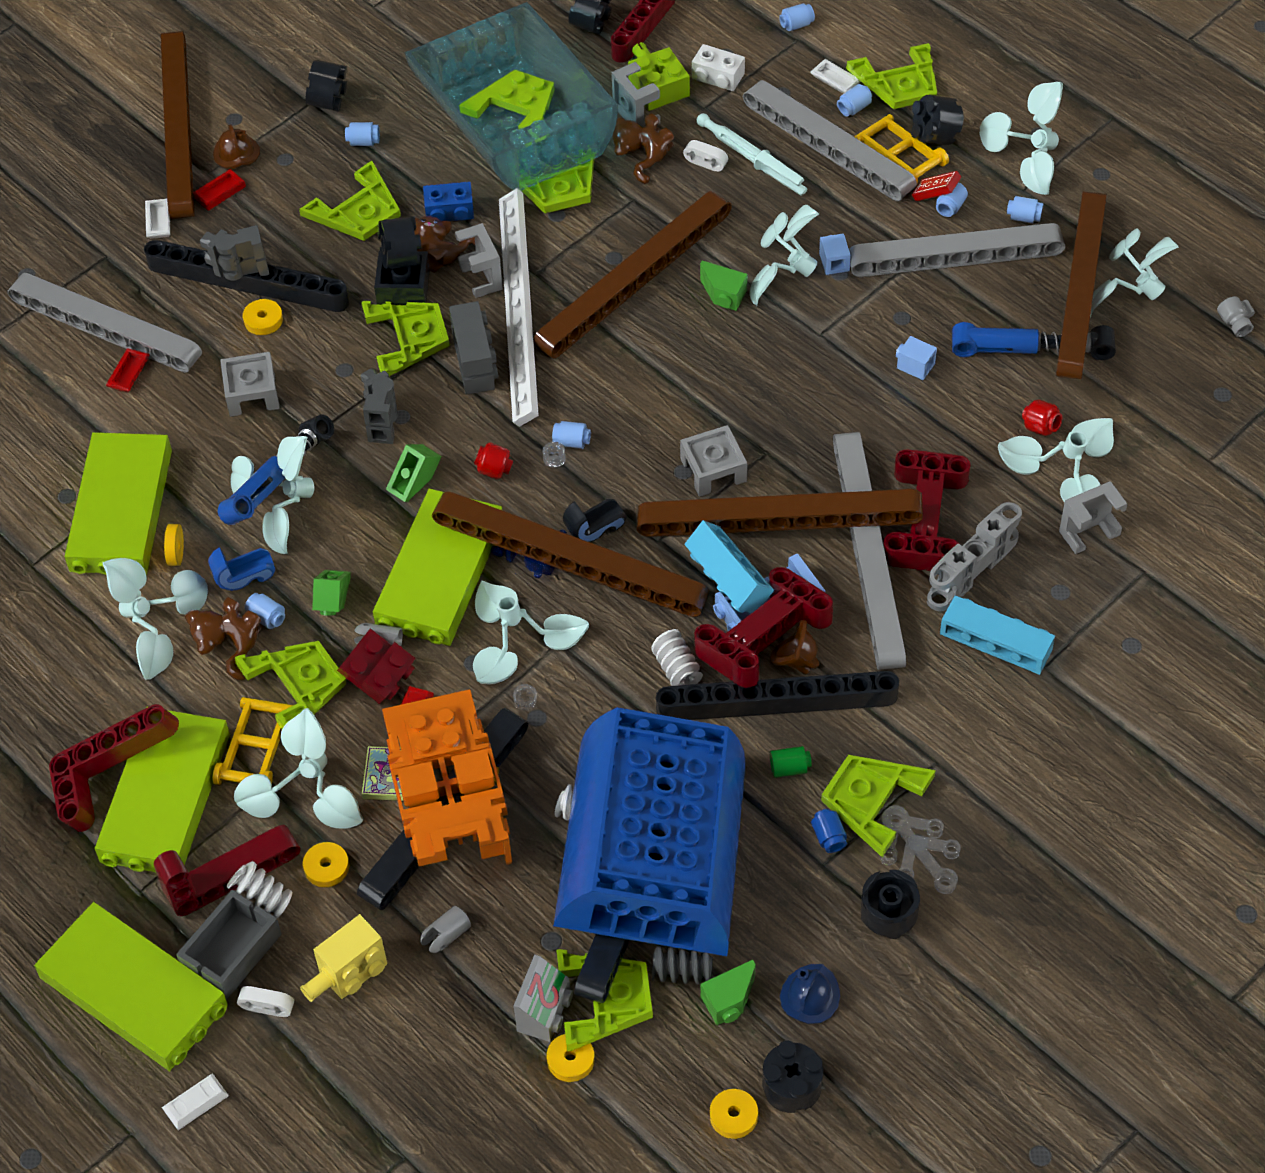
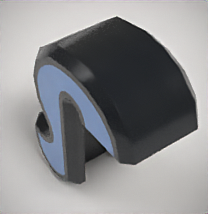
[563,499,627,542]

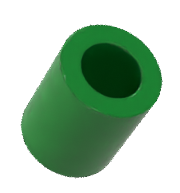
[769,746,812,778]

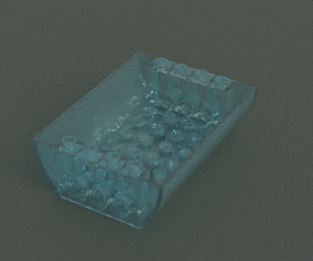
[405,2,618,191]

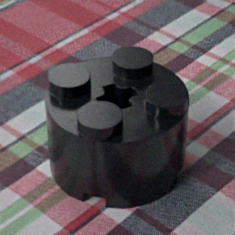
[568,0,612,35]
[305,60,347,112]
[911,95,964,145]
[378,216,421,269]
[860,869,920,939]
[762,1040,823,1113]

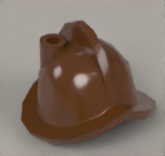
[213,124,260,169]
[770,620,820,675]

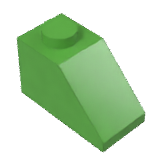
[700,261,748,311]
[386,444,442,502]
[312,570,351,616]
[701,960,756,1025]

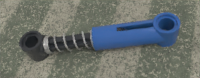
[952,322,1116,360]
[218,414,334,525]

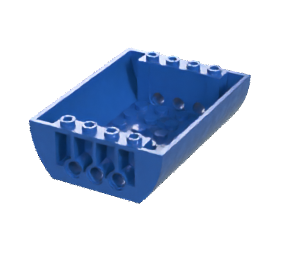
[553,707,746,956]

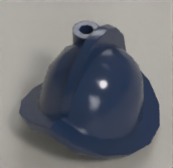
[780,964,840,1024]

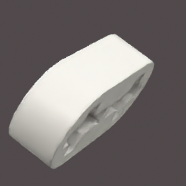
[683,140,728,172]
[237,986,294,1017]

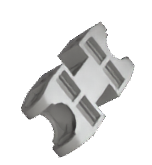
[927,502,1022,611]

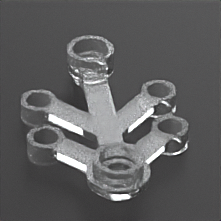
[880,805,961,894]

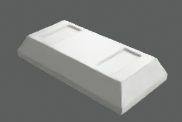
[811,59,861,94]
[145,199,171,239]
[162,1073,229,1130]

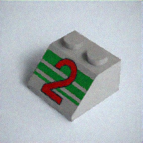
[514,955,573,1042]

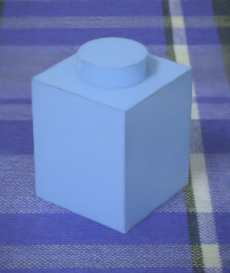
[819,234,851,275]
[896,336,937,380]

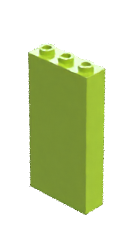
[64,432,172,575]
[373,489,503,646]
[95,710,230,872]
[34,902,228,1072]

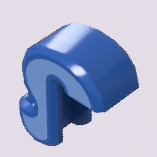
[208,547,276,591]

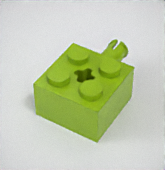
[628,42,690,111]

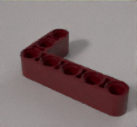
[611,0,676,63]
[49,704,179,832]
[154,825,301,917]

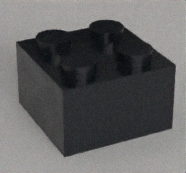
[374,251,430,305]

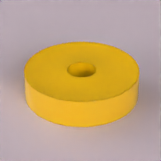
[243,299,283,335]
[164,524,184,566]
[303,842,349,887]
[547,1034,595,1082]
[710,1089,758,1139]

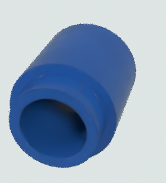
[811,809,847,853]

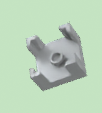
[612,62,660,127]
[455,223,503,298]
[220,352,280,417]
[680,425,747,497]
[1059,481,1127,554]

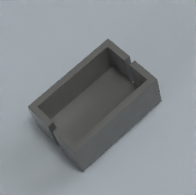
[449,301,498,395]
[176,890,282,1000]

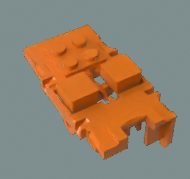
[382,689,512,867]

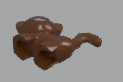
[611,113,674,184]
[414,216,475,273]
[184,597,263,681]

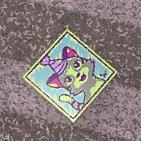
[362,746,403,801]

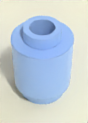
[779,3,815,31]
[837,84,872,117]
[345,122,380,146]
[936,183,968,217]
[1007,196,1043,223]
[552,421,591,449]
[245,593,285,629]

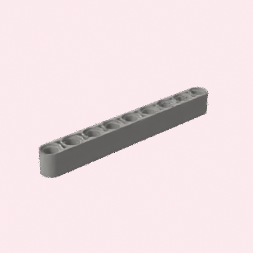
[743,80,917,201]
[849,223,1065,277]
[8,273,202,373]

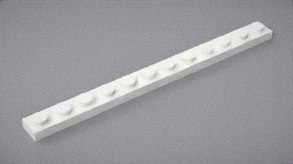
[499,188,539,427]

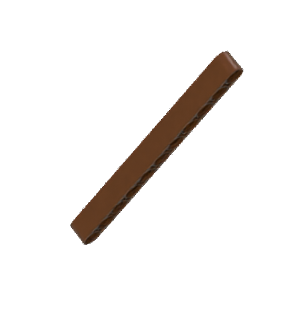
[161,31,195,219]
[533,191,732,359]
[1056,191,1107,380]
[637,489,923,537]
[432,492,710,617]

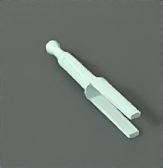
[697,113,807,196]

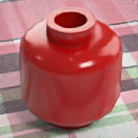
[1022,400,1062,436]
[474,442,514,480]

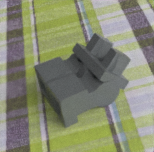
[200,225,270,280]
[361,368,398,444]

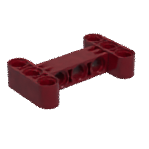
[884,449,971,571]
[694,567,833,688]

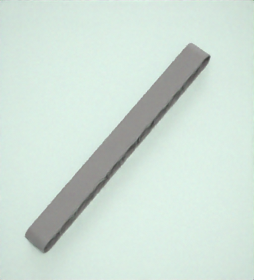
[833,432,906,670]

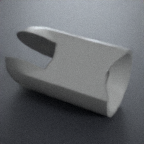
[354,623,403,646]
[420,906,471,953]

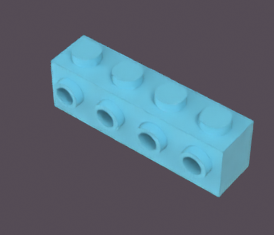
[684,520,774,613]
[940,596,1055,675]

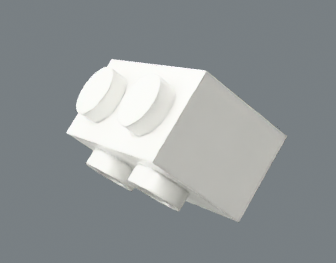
[692,44,745,92]

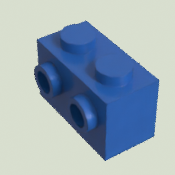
[423,182,474,221]

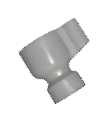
[1217,296,1255,337]

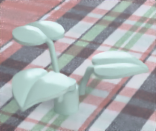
[979,82,1063,195]
[750,205,819,306]
[1090,228,1179,318]
[998,418,1114,502]
[231,436,314,554]
[103,558,208,680]
[473,581,589,684]
[234,708,364,829]

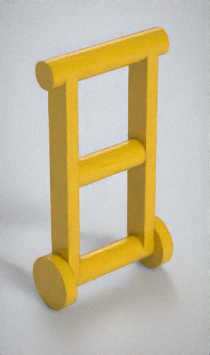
[854,114,949,183]
[212,697,293,785]

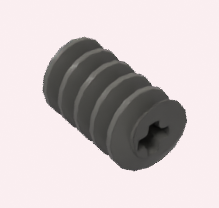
[652,945,713,985]

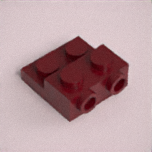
[337,628,416,704]

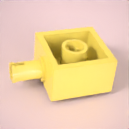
[300,914,387,1002]

